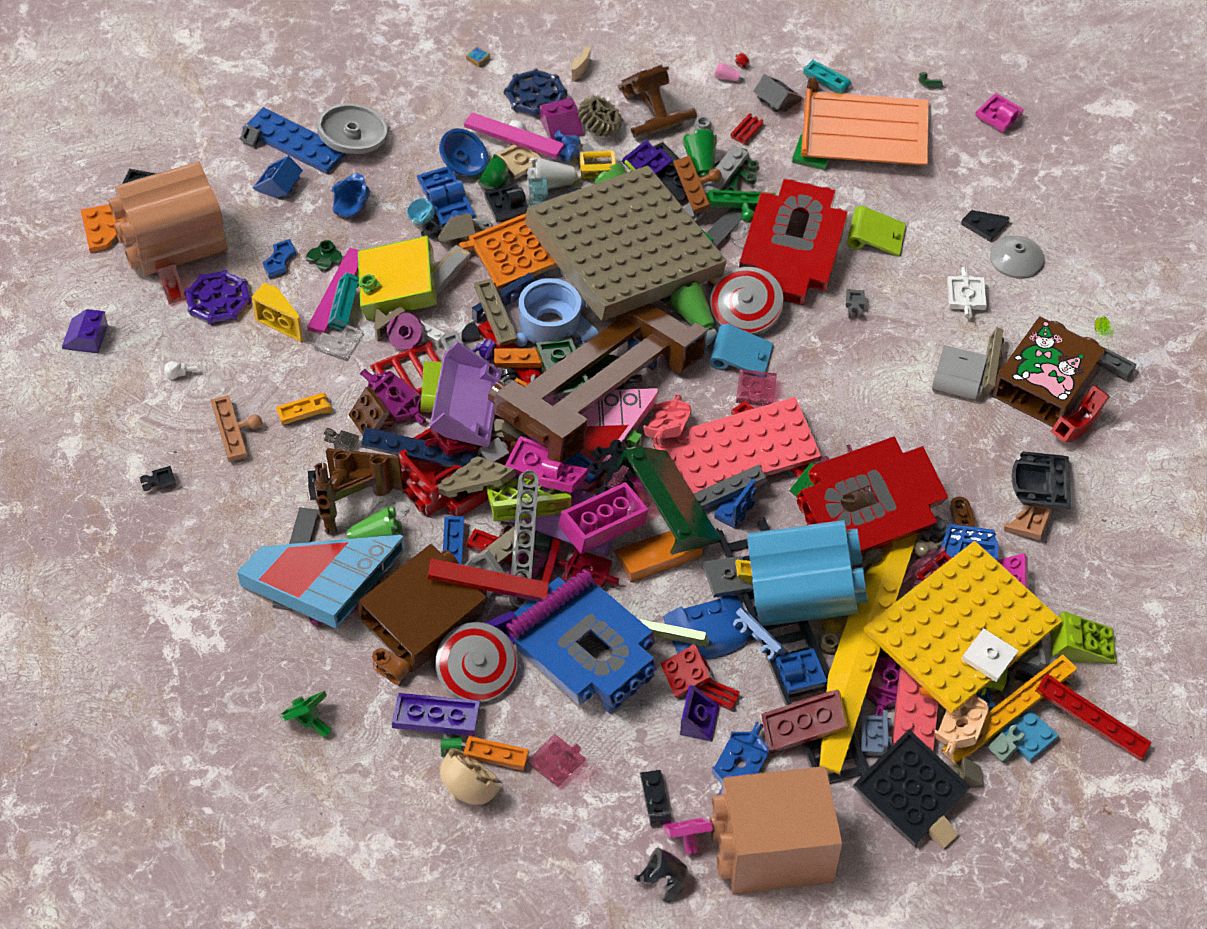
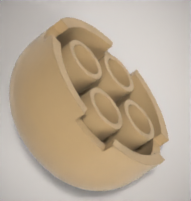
[440,748,502,805]

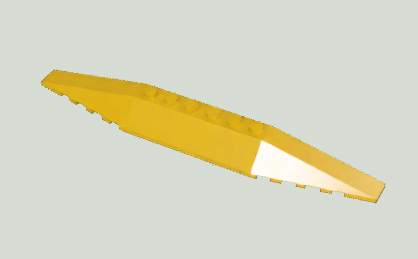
[820,534,918,774]

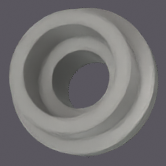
[694,116,712,130]

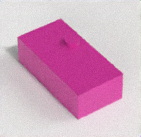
[559,482,649,554]

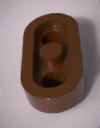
[949,496,976,527]

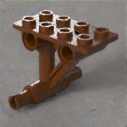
[617,65,697,138]
[314,448,404,534]

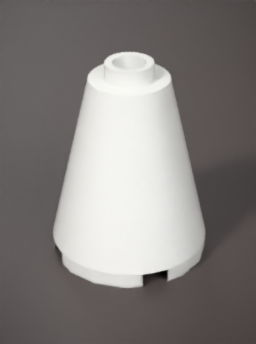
[527,157,578,193]

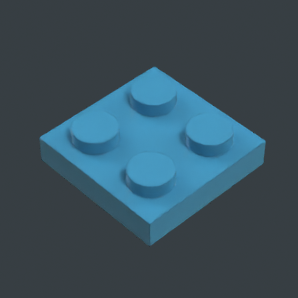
[999,709,1059,763]

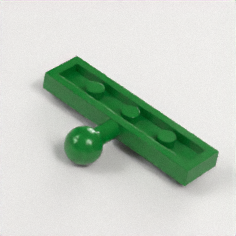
[707,190,776,223]

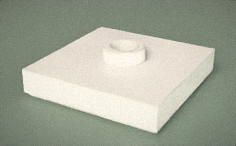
[961,628,1018,682]

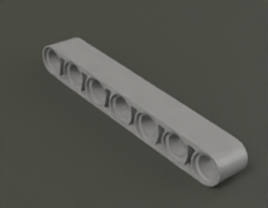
[509,470,539,608]

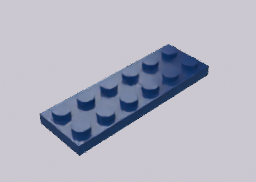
[242,107,347,174]

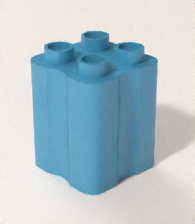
[747,520,868,626]

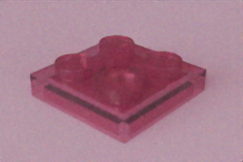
[736,369,777,406]

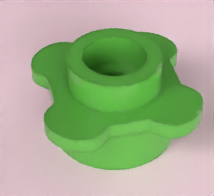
[359,274,380,293]

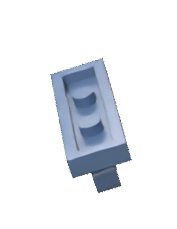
[733,608,787,661]

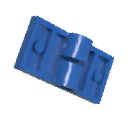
[417,166,475,229]

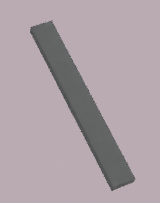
[660,208,743,303]

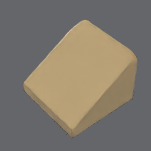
[928,816,958,849]

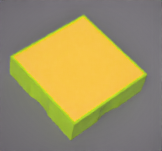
[358,236,437,320]

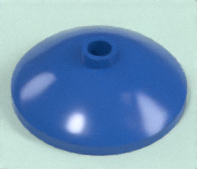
[439,128,488,177]

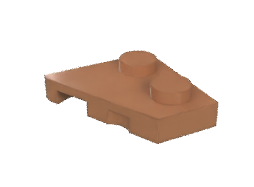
[1004,505,1052,540]

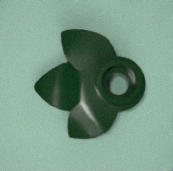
[306,240,342,271]

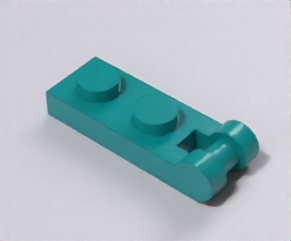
[803,60,852,94]

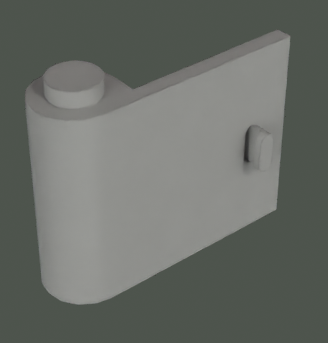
[932,345,987,400]

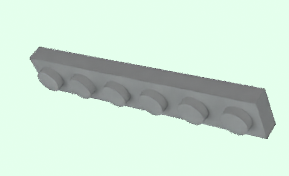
[684,145,748,224]

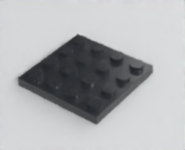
[852,729,971,846]

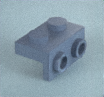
[860,710,892,756]

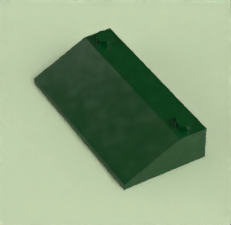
[617,446,721,555]

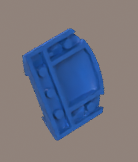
[933,524,999,572]
[663,595,754,660]

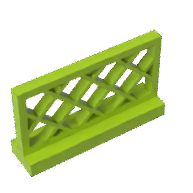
[485,478,571,522]

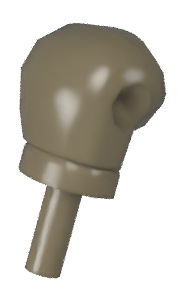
[913,538,943,559]

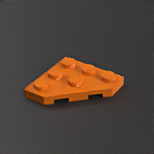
[80,204,122,253]

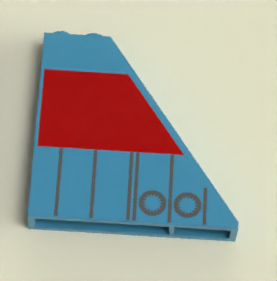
[237,535,406,629]

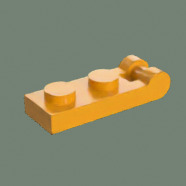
[276,393,332,425]

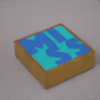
[466,46,490,67]

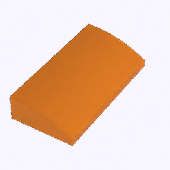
[615,530,703,582]

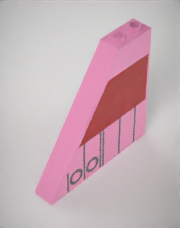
[546,388,658,493]

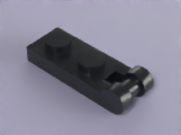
[640,770,671,826]

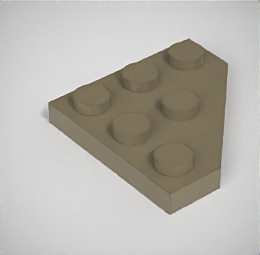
[437,456,516,498]

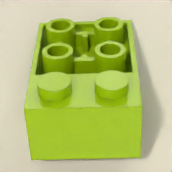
[1051,611,1116,664]

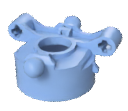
[514,278,599,347]

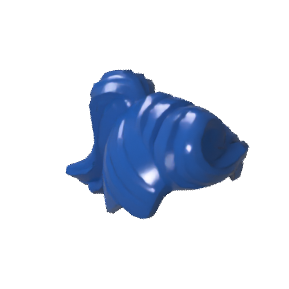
[555,129,581,162]

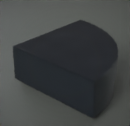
[461,321,480,342]

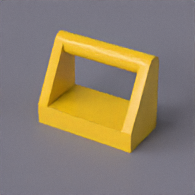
[579,150,616,179]

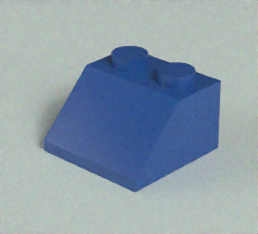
[253,155,303,198]

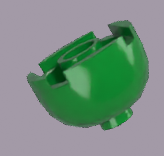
[477,154,509,190]

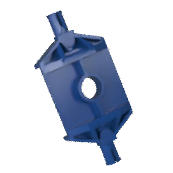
[712,722,769,795]

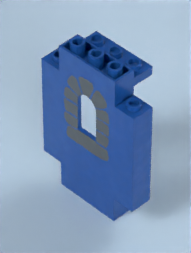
[514,577,657,714]

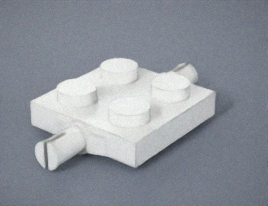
[947,266,986,319]

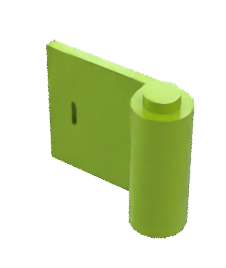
[847,206,906,256]
[421,361,442,413]

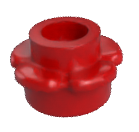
[735,52,750,68]

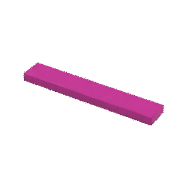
[464,112,564,159]
[307,247,359,335]

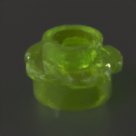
[1094,316,1110,334]

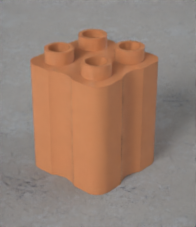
[108,161,228,276]

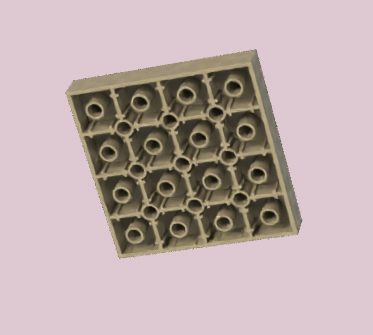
[525,166,727,321]

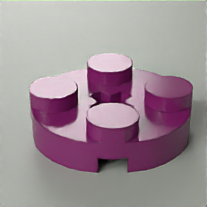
[387,313,425,350]

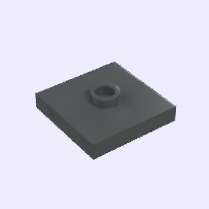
[703,556,752,598]

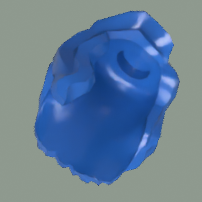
[331,173,371,218]

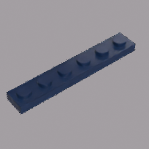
[360,427,478,468]

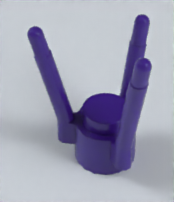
[472,339,497,363]

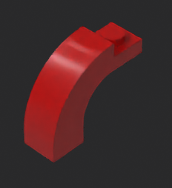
[1050,385,1110,443]

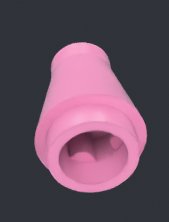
[714,63,741,82]

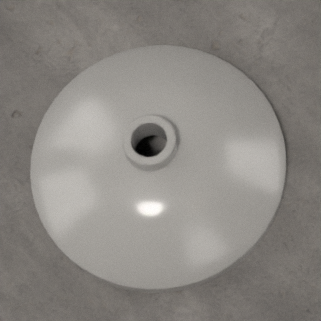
[990,235,1044,278]

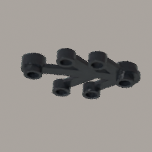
[588,439,636,496]

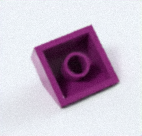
[540,97,584,141]

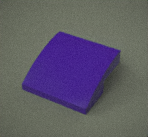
[621,140,672,174]

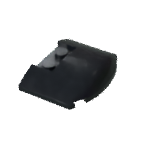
[1011,451,1071,510]

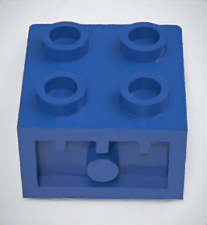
[714,478,757,528]

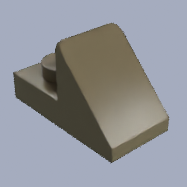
[374,307,405,341]
[491,418,526,442]
[947,757,983,787]

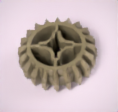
[577,95,623,138]

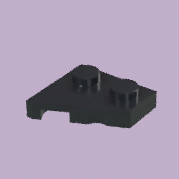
[961,210,1010,242]

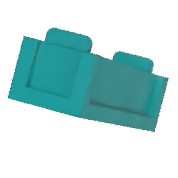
[327,272,359,330]

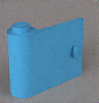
[709,324,773,379]

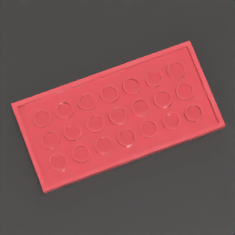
[652,397,821,494]

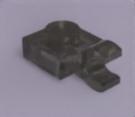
[324,428,359,451]

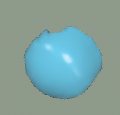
[407,198,435,225]

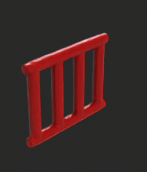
[370,341,441,396]

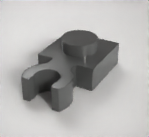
[845,289,865,319]

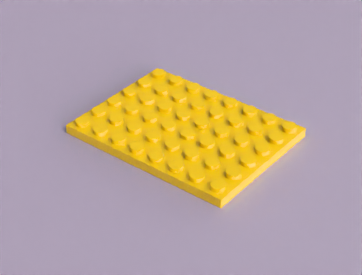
[863,541,1062,714]

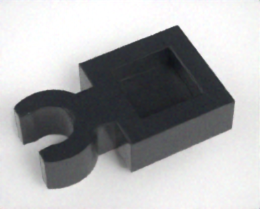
[139,466,176,491]

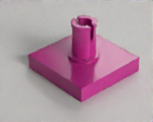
[505,436,549,480]
[663,817,713,854]

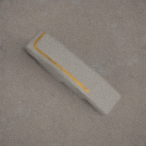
[427,245,471,308]

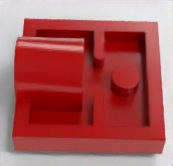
[660,644,713,699]

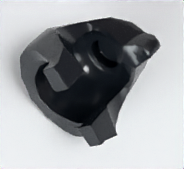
[634,847,688,902]

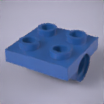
[775,648,827,695]

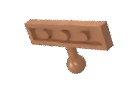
[211,395,263,462]

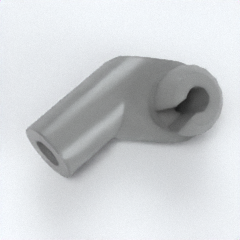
[472,218,493,230]

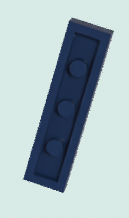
[472,272,534,323]

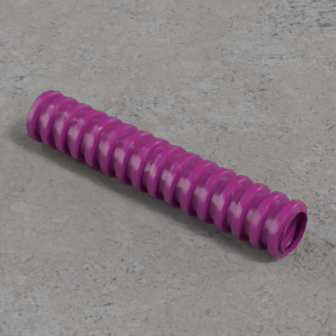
[506,569,594,639]

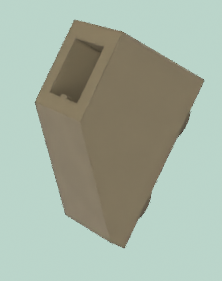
[437,213,475,244]

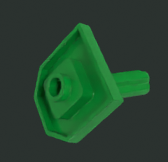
[279,690,332,738]

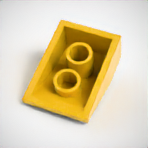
[252,282,303,342]

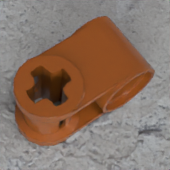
[372,648,411,685]

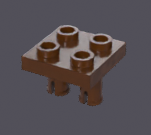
[348,387,395,435]

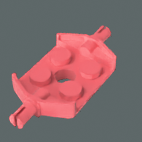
[643,394,691,445]

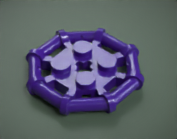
[184,269,252,324]

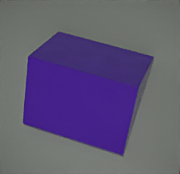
[680,685,719,741]

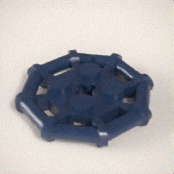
[503,68,568,117]

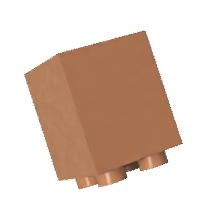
[710,766,842,895]

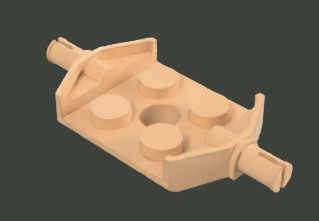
[935,694,989,758]

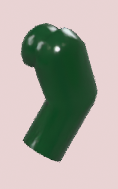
[918,72,942,88]

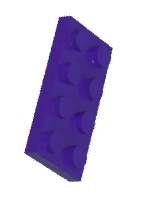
[392,693,480,736]

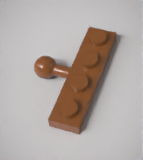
[673,155,722,215]

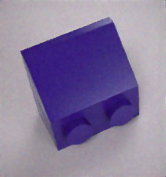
[62,309,108,353]

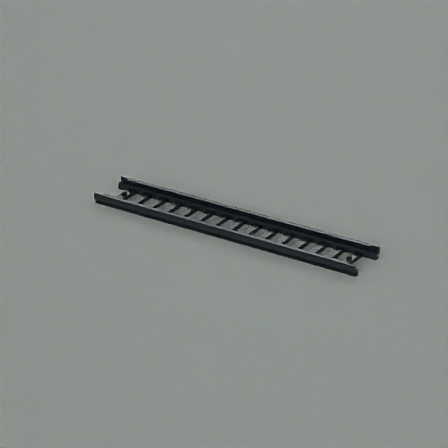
[716,517,869,784]

